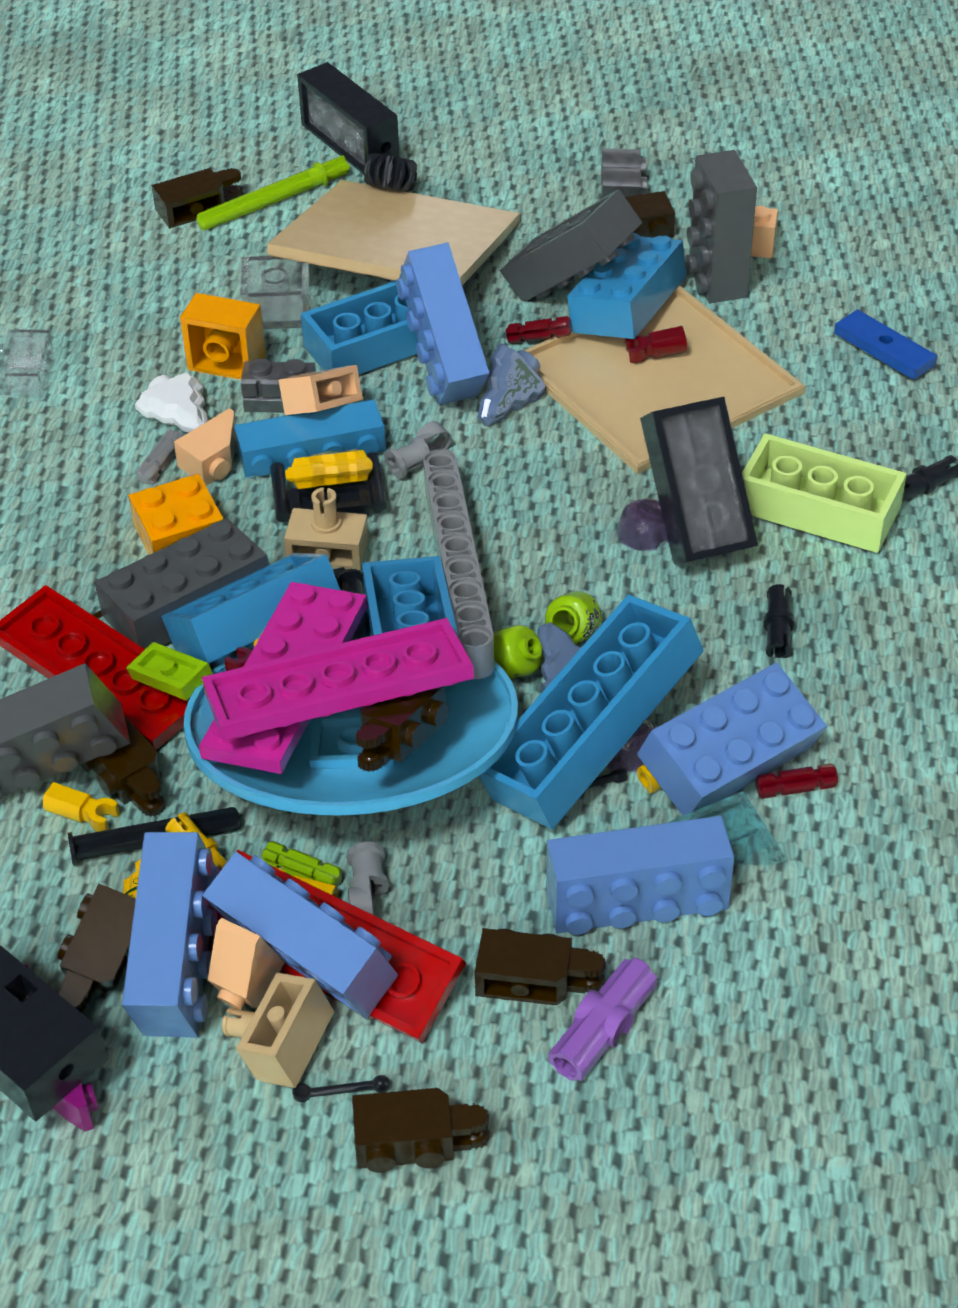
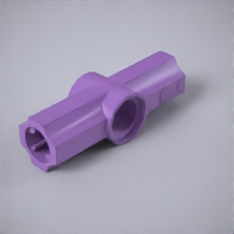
[549,957,657,1081]

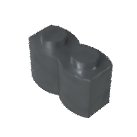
[601,148,647,199]

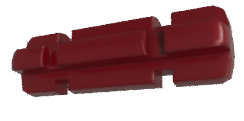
[506,316,572,344]
[755,763,838,799]

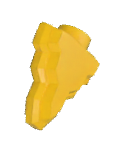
[285,449,373,489]

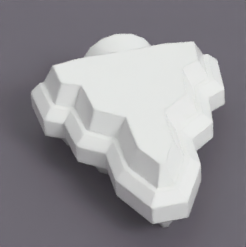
[135,372,208,433]

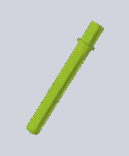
[196,155,350,231]

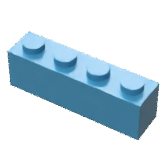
[234,399,386,478]

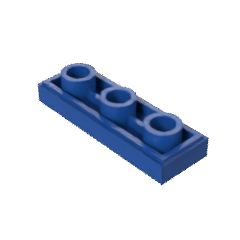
[834,309,938,380]

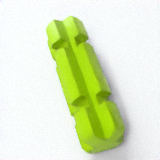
[261,841,343,887]

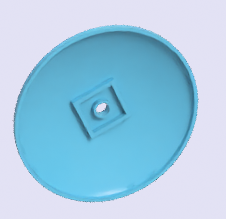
[184,648,518,815]

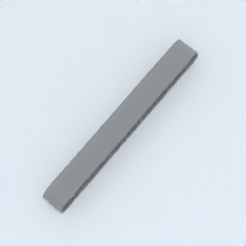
[423,449,495,679]

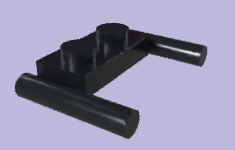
[270,452,387,522]

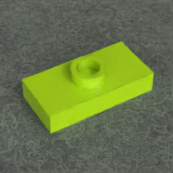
[126,642,213,701]

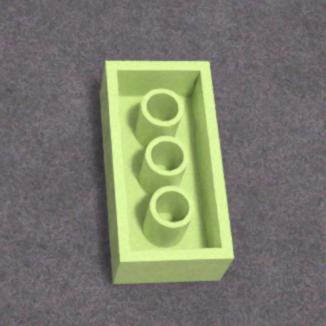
[742,433,907,553]

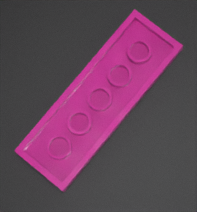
[199,582,368,774]
[202,618,474,741]

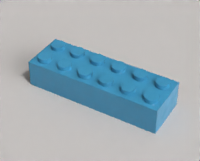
[479,594,704,830]

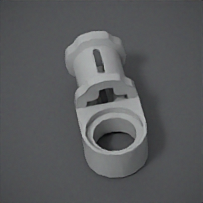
[384,421,452,480]
[346,841,389,915]

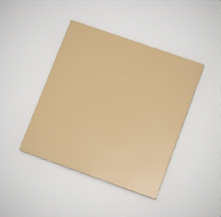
[267,180,520,286]
[524,285,806,474]

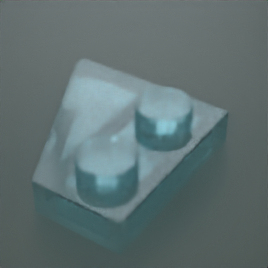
[669,791,785,865]

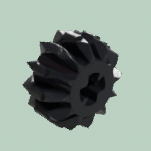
[363,153,418,192]

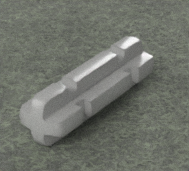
[136,429,183,485]

